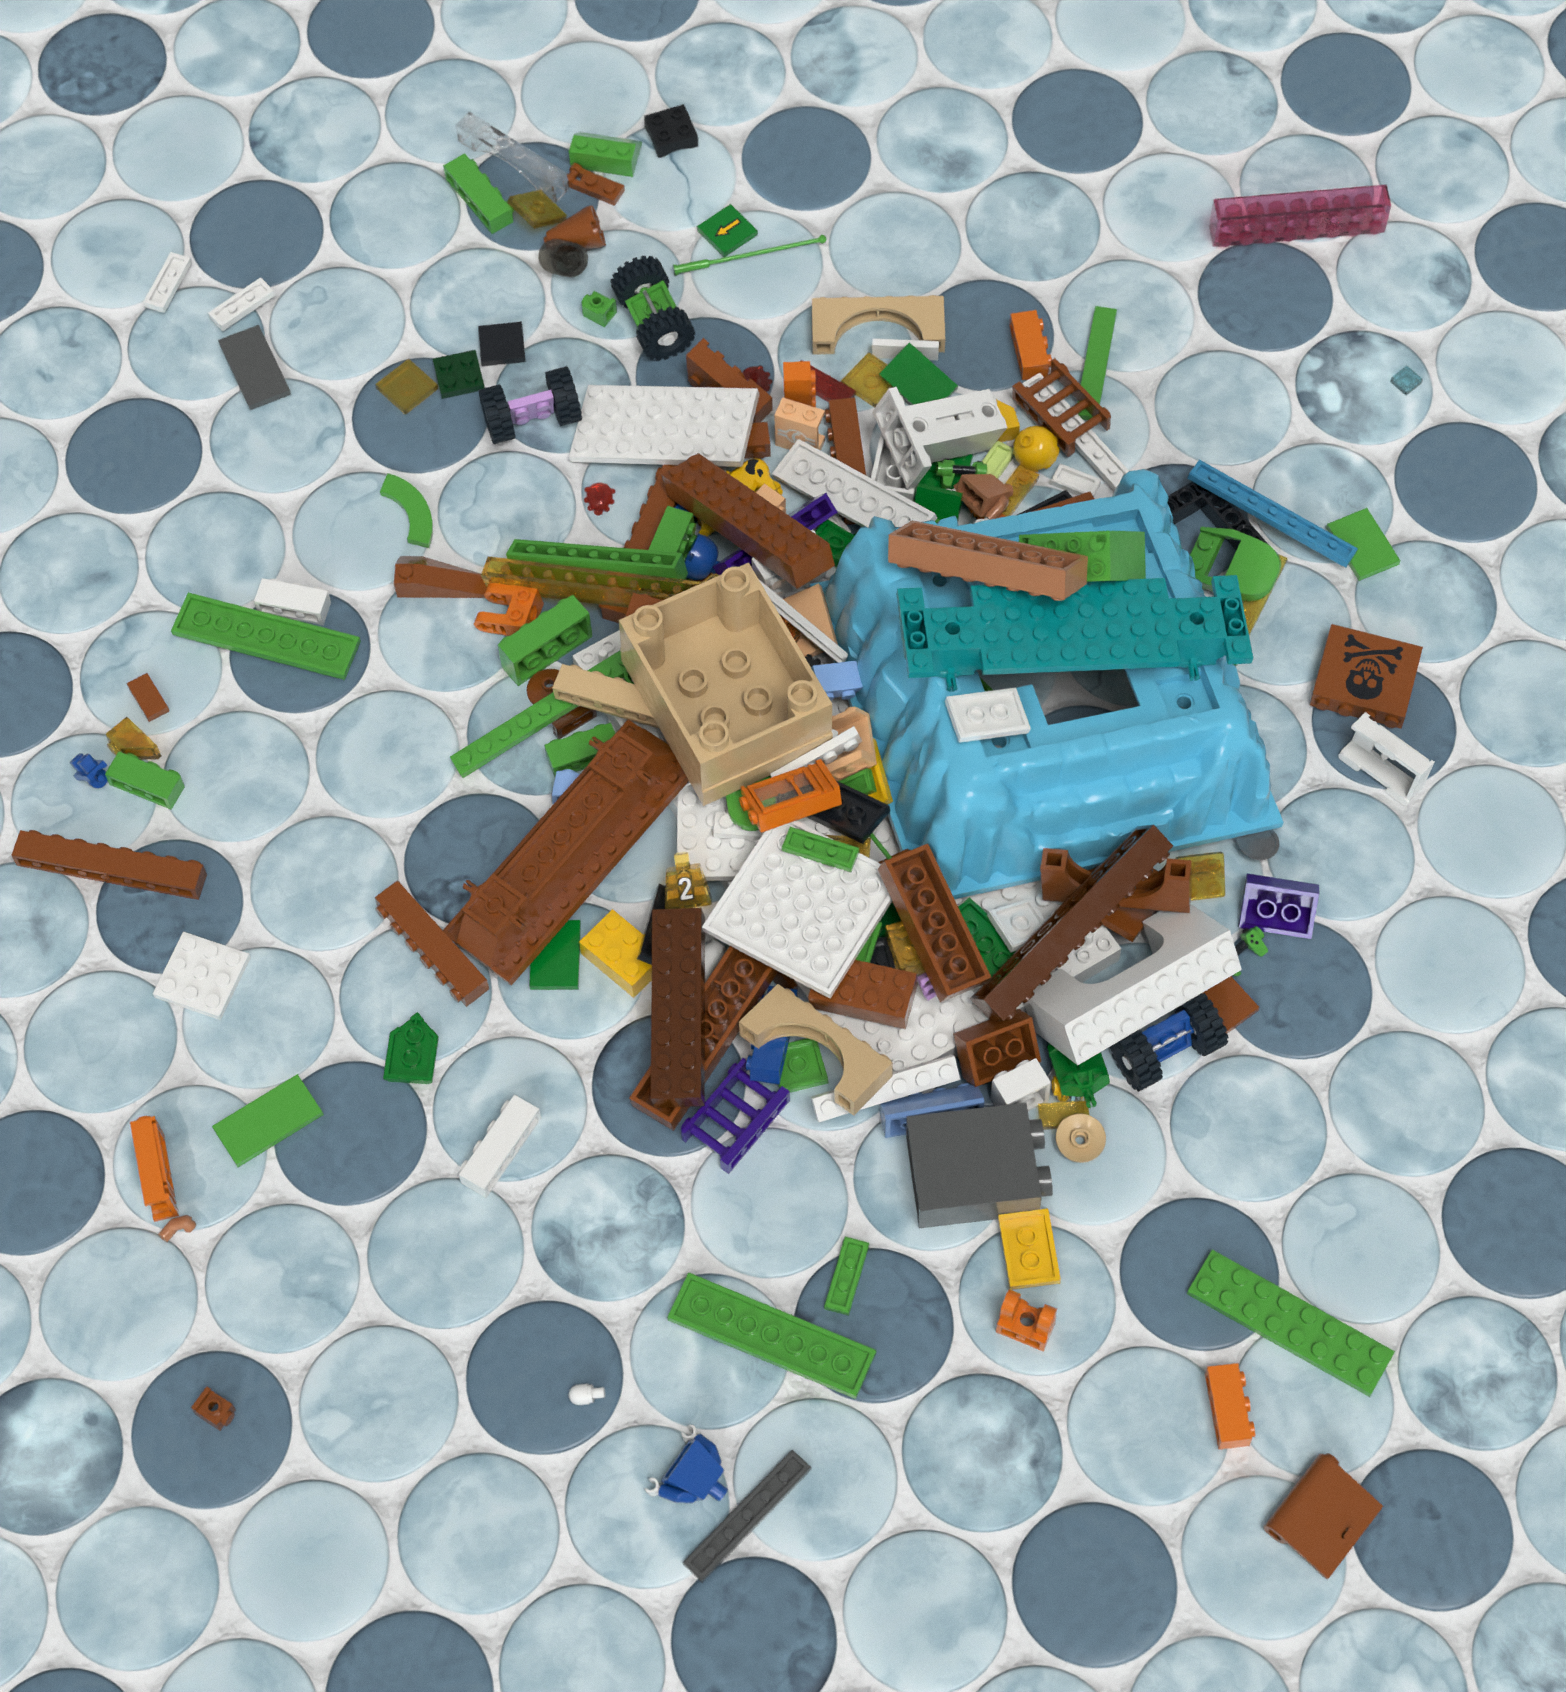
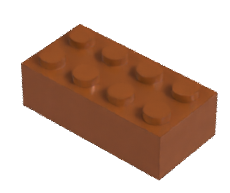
[808,960,918,1029]

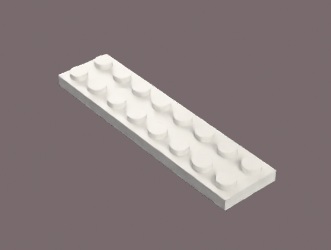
[772,439,937,527]

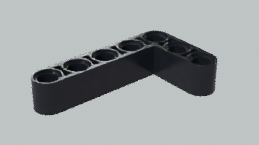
[1168,482,1269,550]

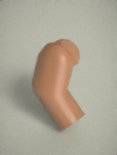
[158,1215,196,1242]

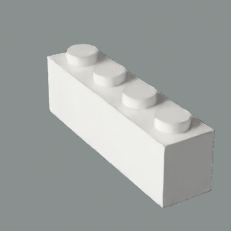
[459,1095,541,1198]

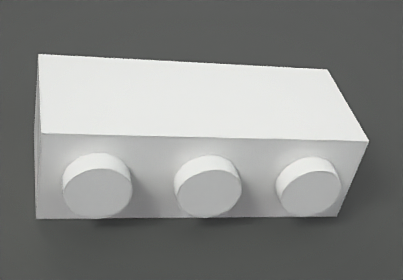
[254,578,331,626]

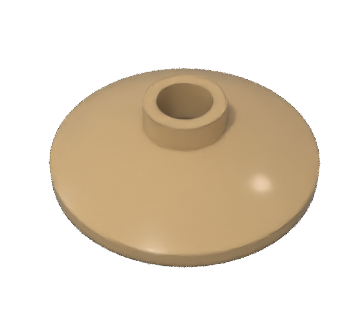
[1056,1114,1106,1163]

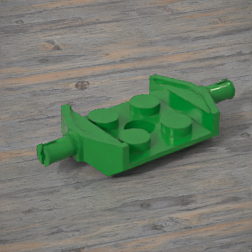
[1047,1044,1110,1108]

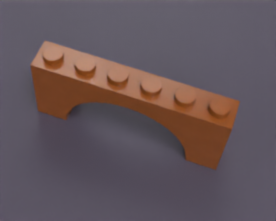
[1040,848,1192,913]

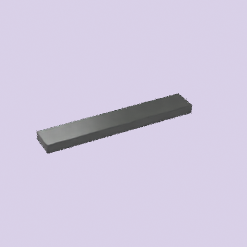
[683,1450,812,1583]

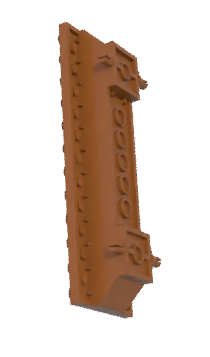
[443,720,689,986]

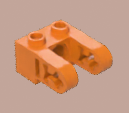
[474,583,544,636]
[996,1289,1057,1352]

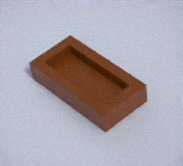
[126,673,169,722]

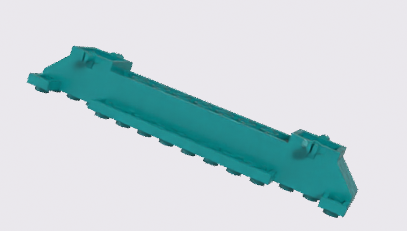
[896,575,1254,692]

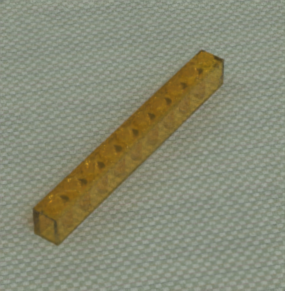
[481,556,702,608]

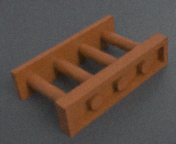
[1012,358,1111,457]

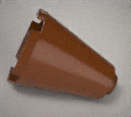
[544,205,606,253]

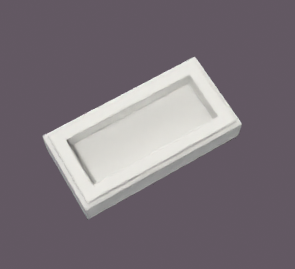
[1050,463,1101,497]

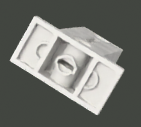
[872,387,1007,490]

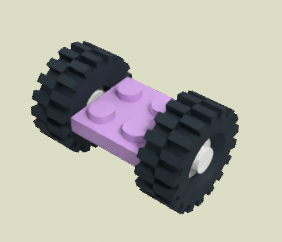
[478,366,582,444]

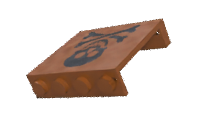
[1310,624,1423,729]

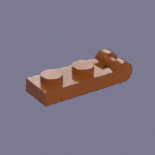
[562,163,625,206]

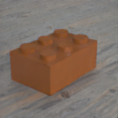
[953,1009,1042,1087]

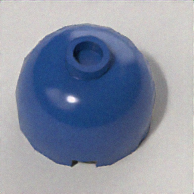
[684,533,720,580]

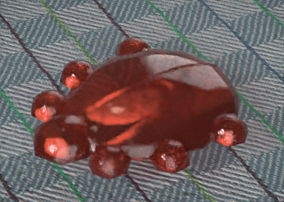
[742,365,773,392]
[584,482,615,516]

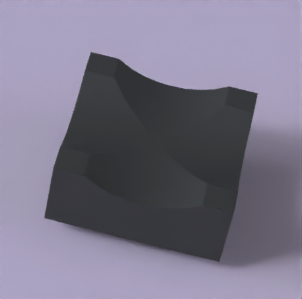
[644,104,699,158]

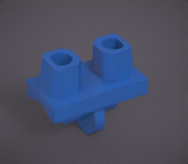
[70,753,108,788]

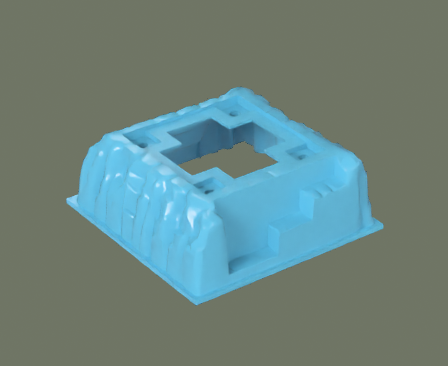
[809,469,1284,899]

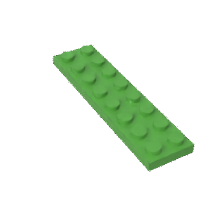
[171,592,361,680]
[1187,1250,1395,1397]
[667,1272,876,1399]

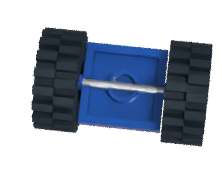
[1110,993,1228,1092]

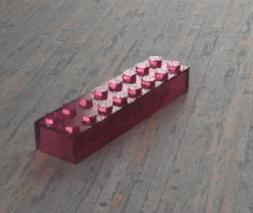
[1209,184,1391,247]

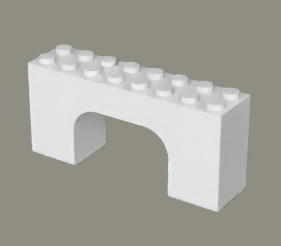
[1024,904,1242,1065]

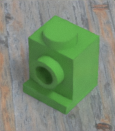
[581,291,617,328]

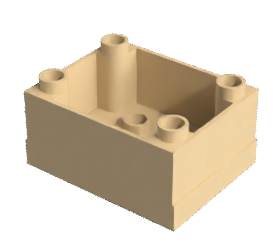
[619,563,833,806]

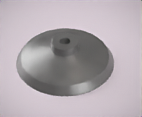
[1237,829,1280,860]

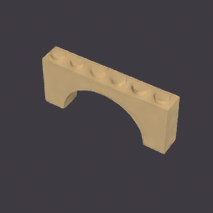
[812,295,945,355]
[739,984,893,1115]

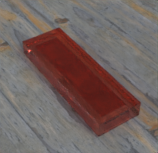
[801,360,856,402]

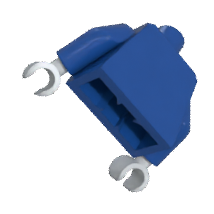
[644,1425,728,1504]

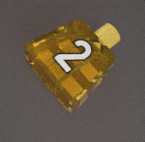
[665,852,712,909]

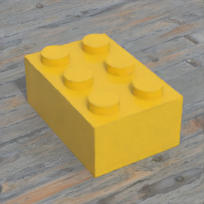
[579,909,652,998]

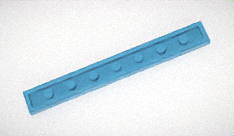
[1187,459,1358,568]

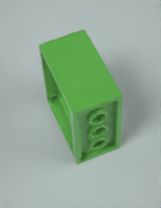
[1019,531,1146,582]

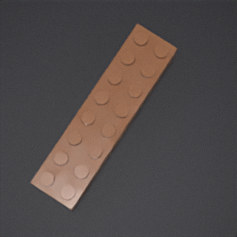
[888,520,1088,601]

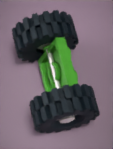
[611,256,695,361]

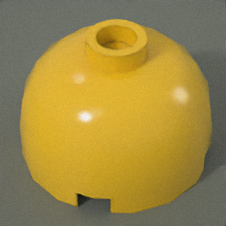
[1013,426,1059,473]

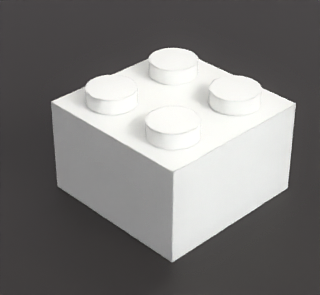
[990,1058,1051,1111]

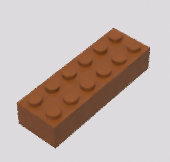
[878,844,991,1003]

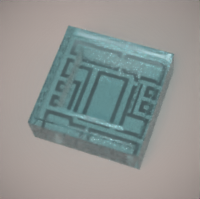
[1390,366,1423,396]

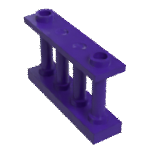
[681,1058,790,1174]

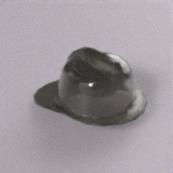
[538,239,588,277]

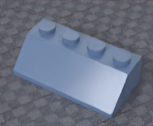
[879,1083,984,1138]

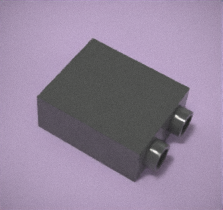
[906,1103,1053,1228]

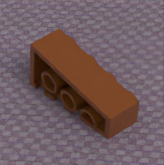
[686,338,773,423]

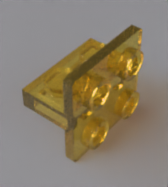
[1175,851,1225,901]

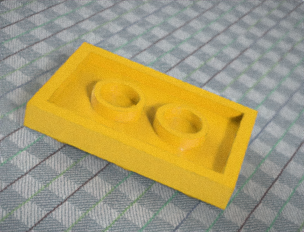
[998,1208,1061,1290]

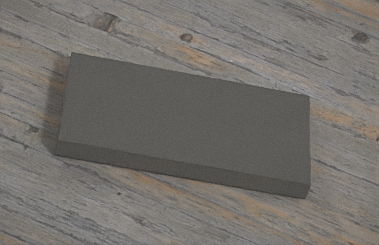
[218,325,291,410]

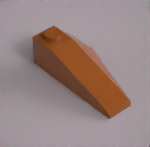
[394,556,490,598]

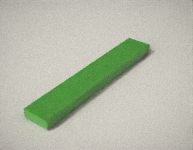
[1077,306,1117,420]

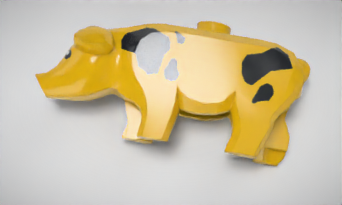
[697,458,783,537]

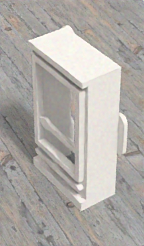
[1338,712,1435,806]

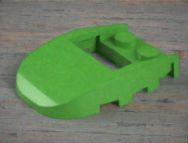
[1190,527,1281,601]

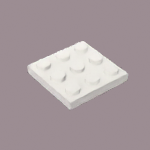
[153,932,251,1020]

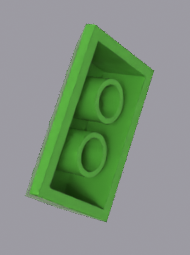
[569,132,642,177]

